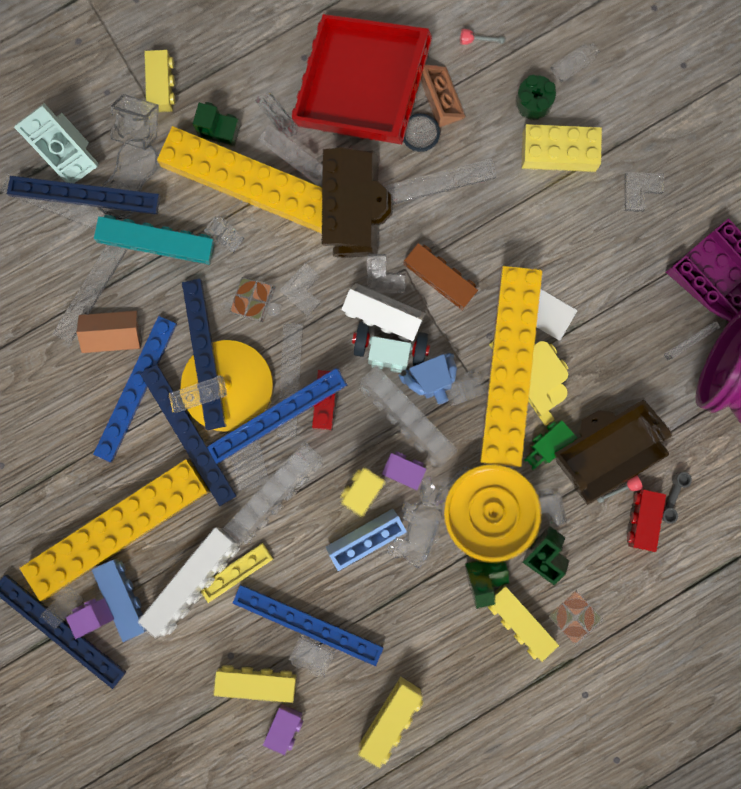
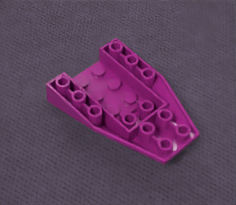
[665,218,741,322]

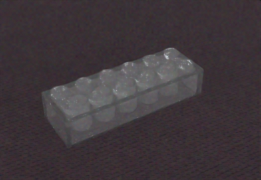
[359,365,459,467]
[223,442,324,545]

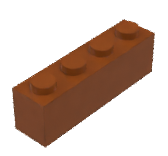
[403,243,478,311]

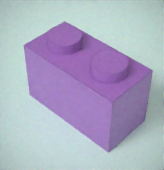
[382,451,426,490]
[66,598,114,639]
[263,704,303,755]

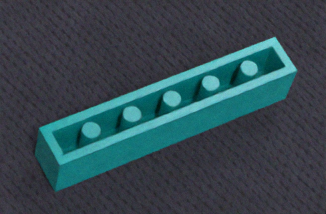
[94,215,214,265]

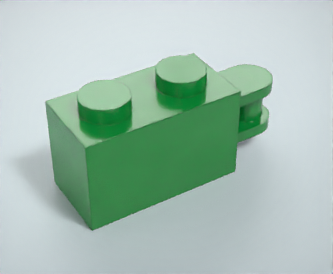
[524,420,577,470]

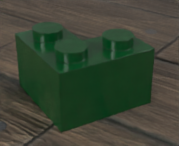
[192,102,241,146]
[522,526,570,586]
[465,560,509,609]

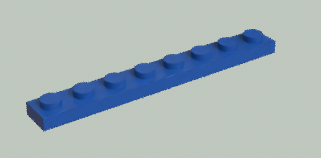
[93,316,177,462]
[207,368,348,464]
[232,585,384,666]

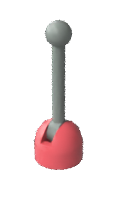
[460,29,505,45]
[597,475,643,503]

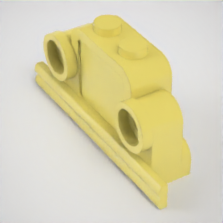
[489,341,568,426]

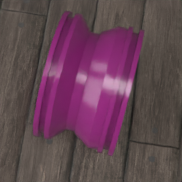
[695,311,741,423]

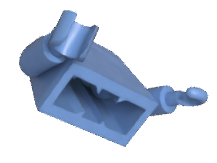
[398,353,457,404]

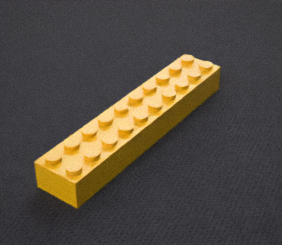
[157,126,322,234]
[480,266,542,467]
[20,459,210,601]

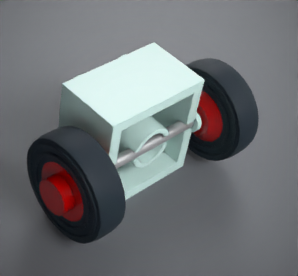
[352,322,430,373]

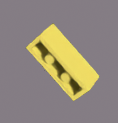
[145,50,175,112]

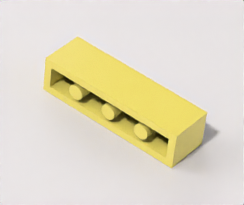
[487,585,559,662]
[214,665,296,703]

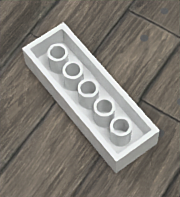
[138,528,241,638]

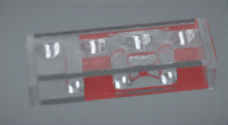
[258,124,323,188]

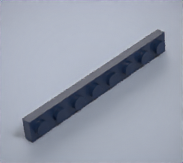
[7,176,160,215]
[182,279,226,430]
[140,364,237,507]
[0,575,127,689]

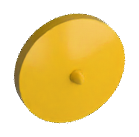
[181,340,274,432]
[444,465,542,562]

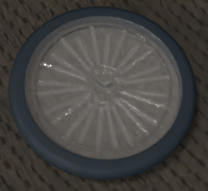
[403,113,440,152]

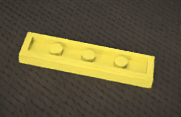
[201,543,273,603]

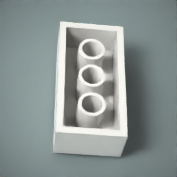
[342,283,426,341]

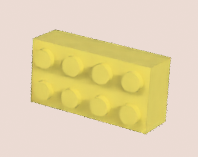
[521,124,602,172]
[341,468,385,516]
[359,677,423,768]

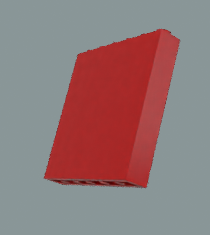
[292,14,432,145]

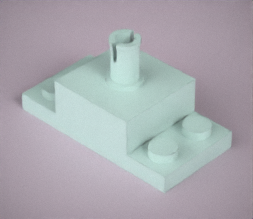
[14,103,99,183]

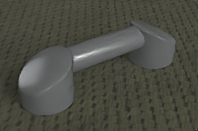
[662,472,692,524]

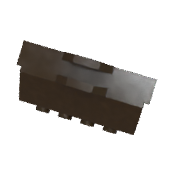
[322,147,393,258]
[554,399,672,505]

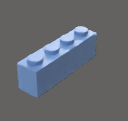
[92,558,147,642]

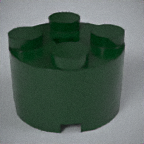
[516,75,556,120]

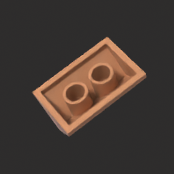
[420,65,466,127]
[77,311,140,353]

